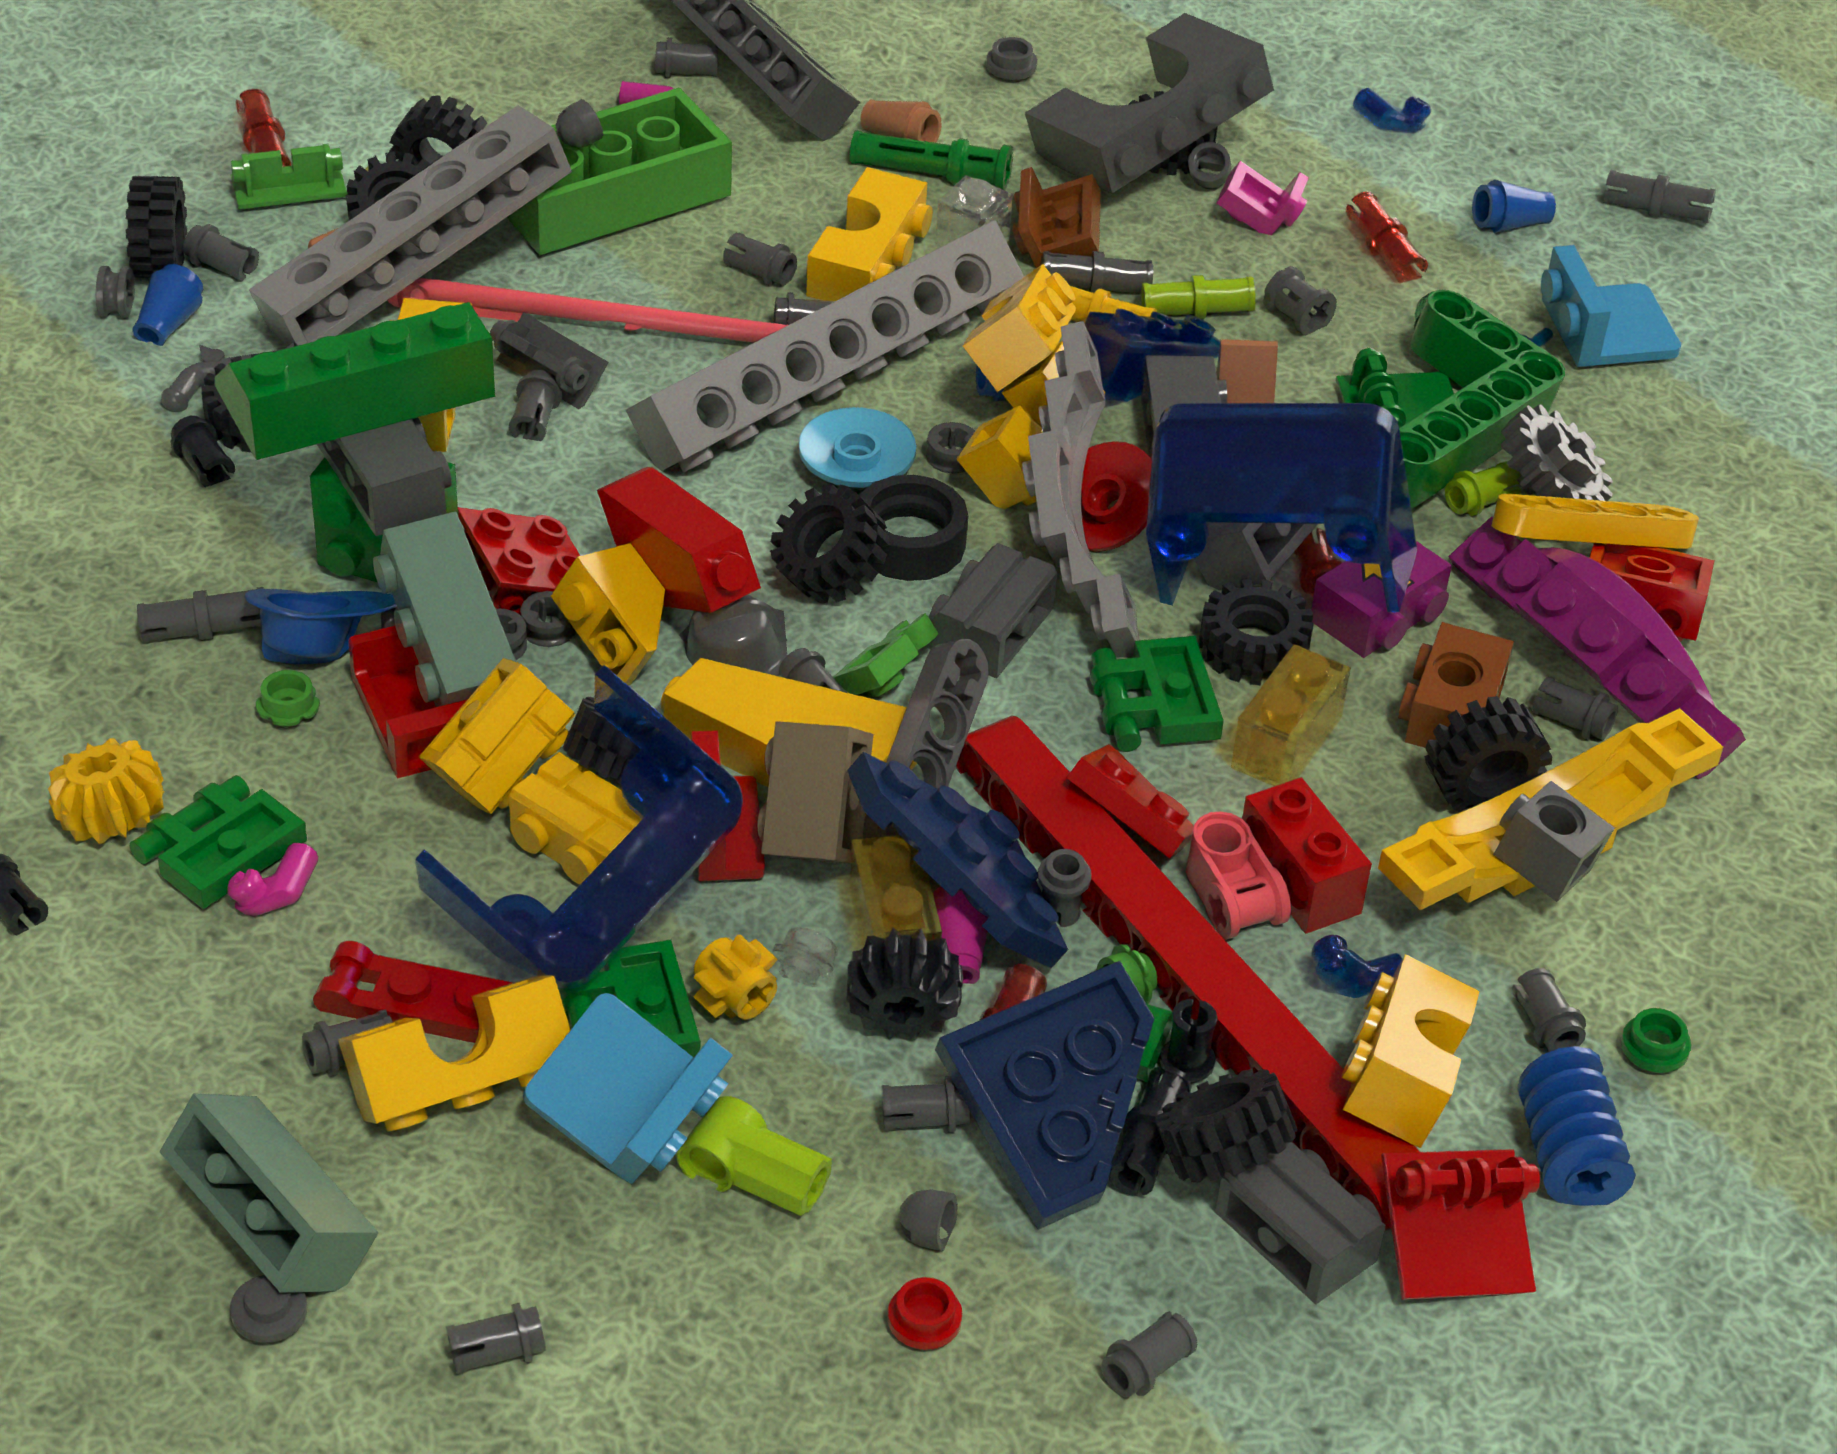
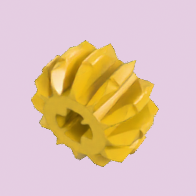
[48,738,164,844]

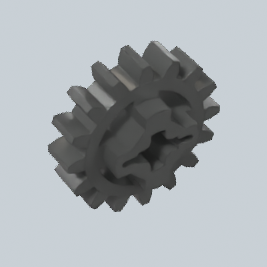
[1501,404,1613,501]

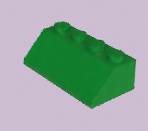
[215,302,495,460]

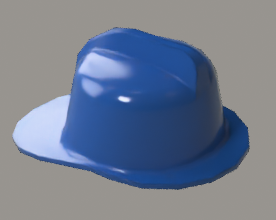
[244,589,397,665]

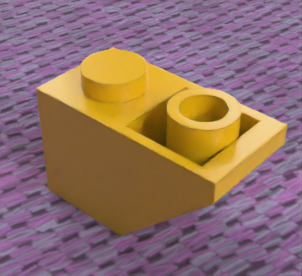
[551,543,665,690]

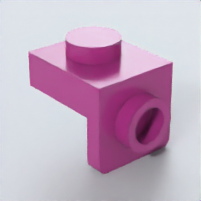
[1216,161,1309,235]

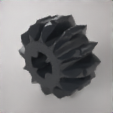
[846,927,963,1040]

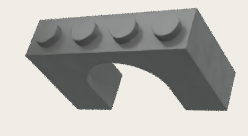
[1025,13,1274,193]

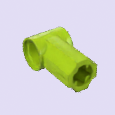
[676,1096,832,1216]

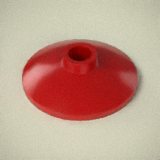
[1081,441,1162,552]

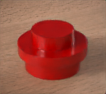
[888,1277,962,1350]

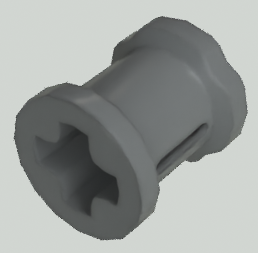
[1263,266,1337,336]

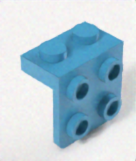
[1541,245,1681,367]
[523,993,733,1184]

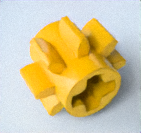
[694,934,777,1020]

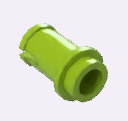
[1445,461,1522,517]

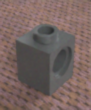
[1494,781,1615,902]

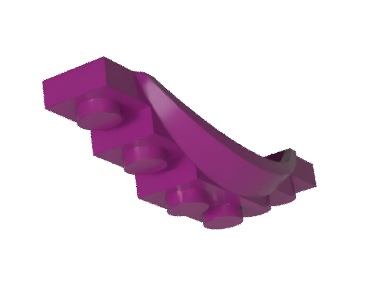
[1448,516,1746,779]

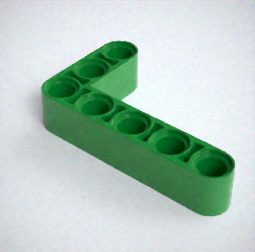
[1370,290,1565,509]

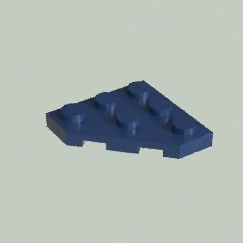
[847,752,1068,968]
[935,961,1155,1229]

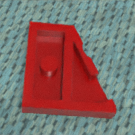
[1066,744,1194,859]

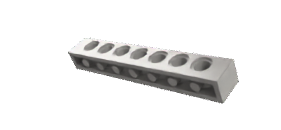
[625,220,1024,473]

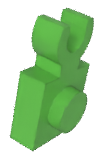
[833,613,939,697]

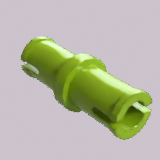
[1141,275,1256,319]

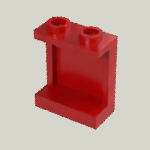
[348,626,468,779]

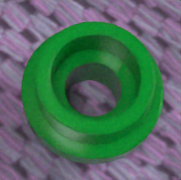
[1621,1008,1691,1073]

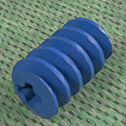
[1517,1046,1636,1206]

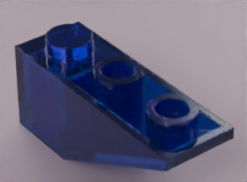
[1084,309,1220,402]

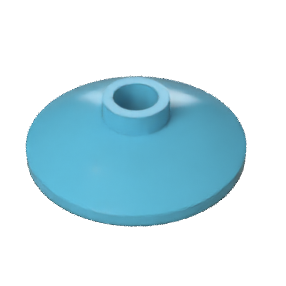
[799,407,916,488]

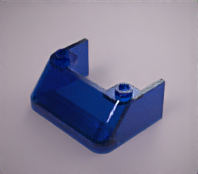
[1146,403,1417,613]
[415,665,743,989]

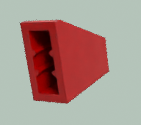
[597,467,761,613]

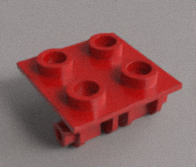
[458,507,581,616]
[1381,1149,1540,1300]

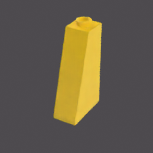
[661,658,917,816]

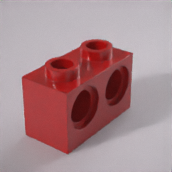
[1242,777,1372,934]

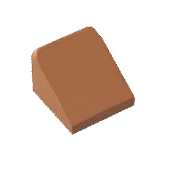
[1216,339,1278,406]

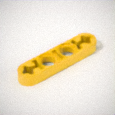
[1491,494,1699,549]

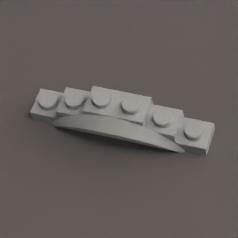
[1022,321,1140,658]

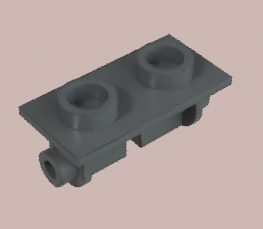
[490,312,609,409]

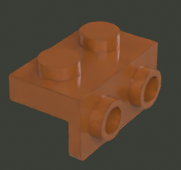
[1013,167,1100,268]

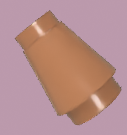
[861,100,942,143]

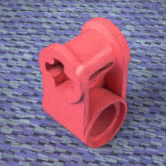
[1186,811,1291,940]

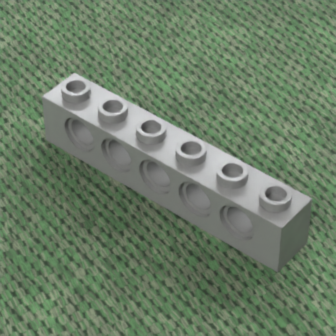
[249,105,572,347]

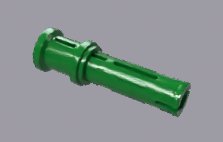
[850,130,1013,193]

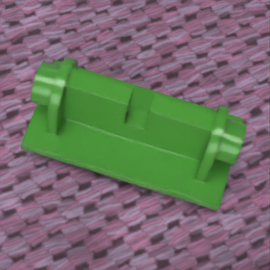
[231,144,347,210]

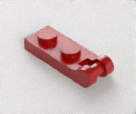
[313,941,514,1043]

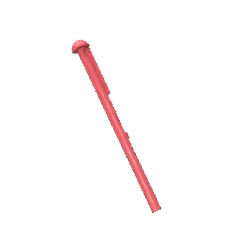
[387,278,788,343]

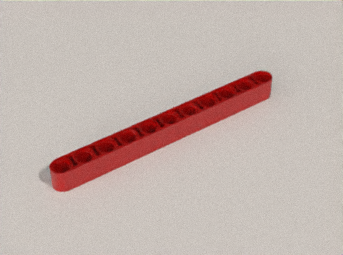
[956,715,1420,1232]

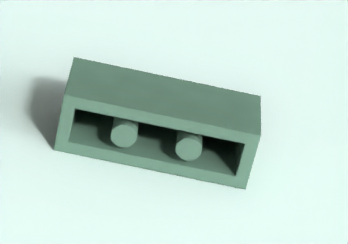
[373,511,516,707]
[159,1093,379,1292]

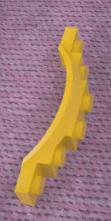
[1378,708,1723,910]

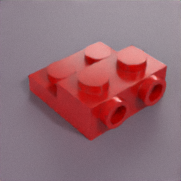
[1589,543,1715,642]

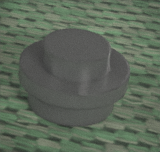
[986,37,1037,80]
[230,1275,307,1343]

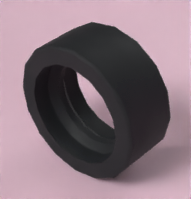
[860,474,968,581]

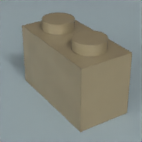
[758,721,873,865]

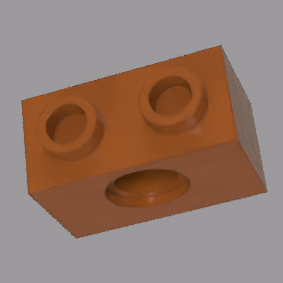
[1398,622,1514,748]

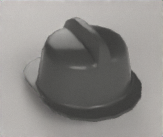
[679,595,787,676]

